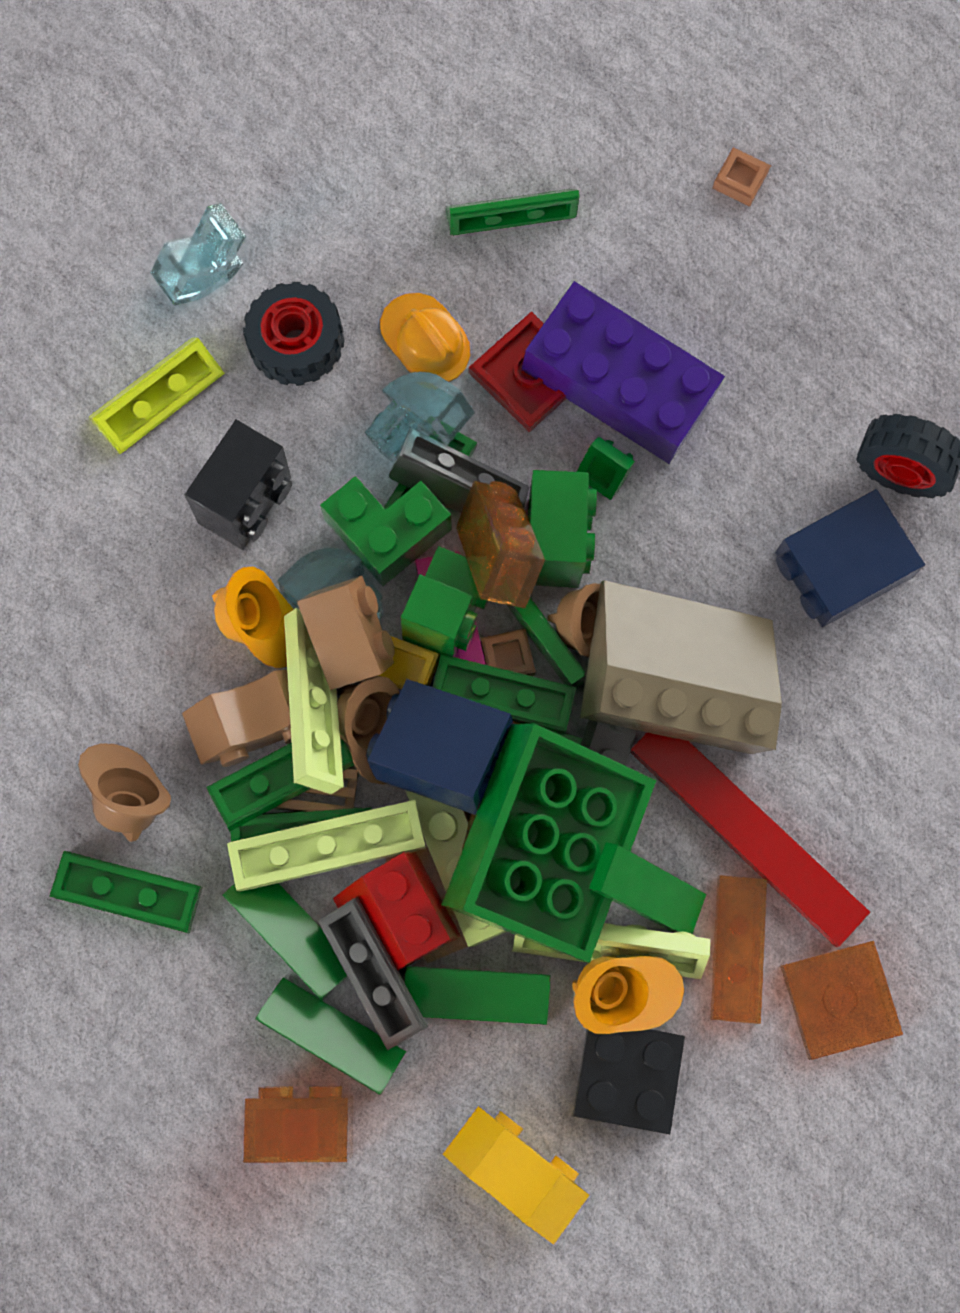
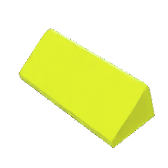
[89,337,225,454]

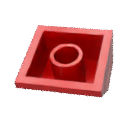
[333,852,461,971]

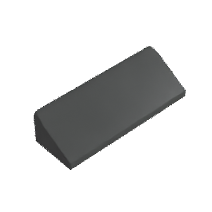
[389,428,530,535]
[318,897,428,1050]

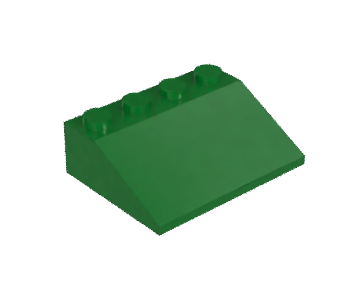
[441,723,657,963]

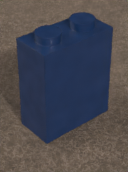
[775,488,925,628]
[366,679,513,815]

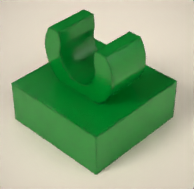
[576,436,636,500]

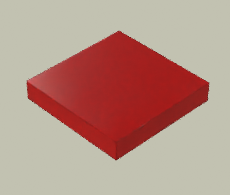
[468,311,566,432]

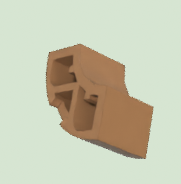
[182,669,292,767]

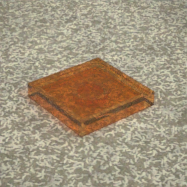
[780,941,903,1060]

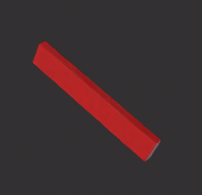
[630,732,871,947]

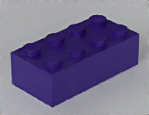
[522,281,725,464]

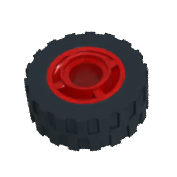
[243,282,344,386]
[856,414,960,498]

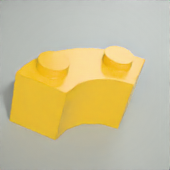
[442,1106,589,1245]

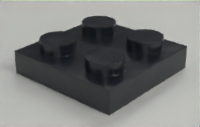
[572,1029,685,1135]

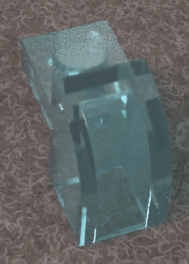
[150,203,246,306]
[365,372,475,462]
[277,548,384,620]

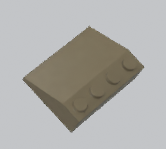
[580,580,782,754]

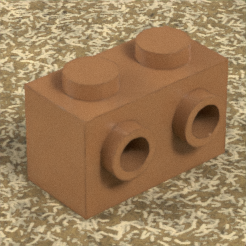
[297,576,395,690]

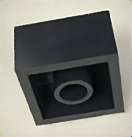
[184,419,292,550]

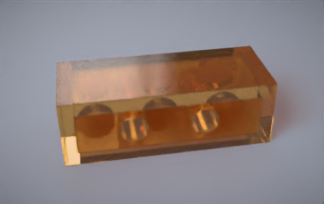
[456,481,545,608]

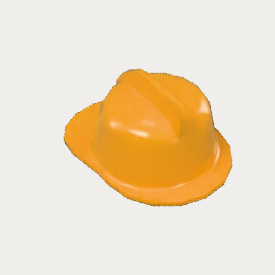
[380,293,471,384]
[212,566,294,668]
[572,956,684,1034]

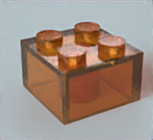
[243,1086,353,1163]

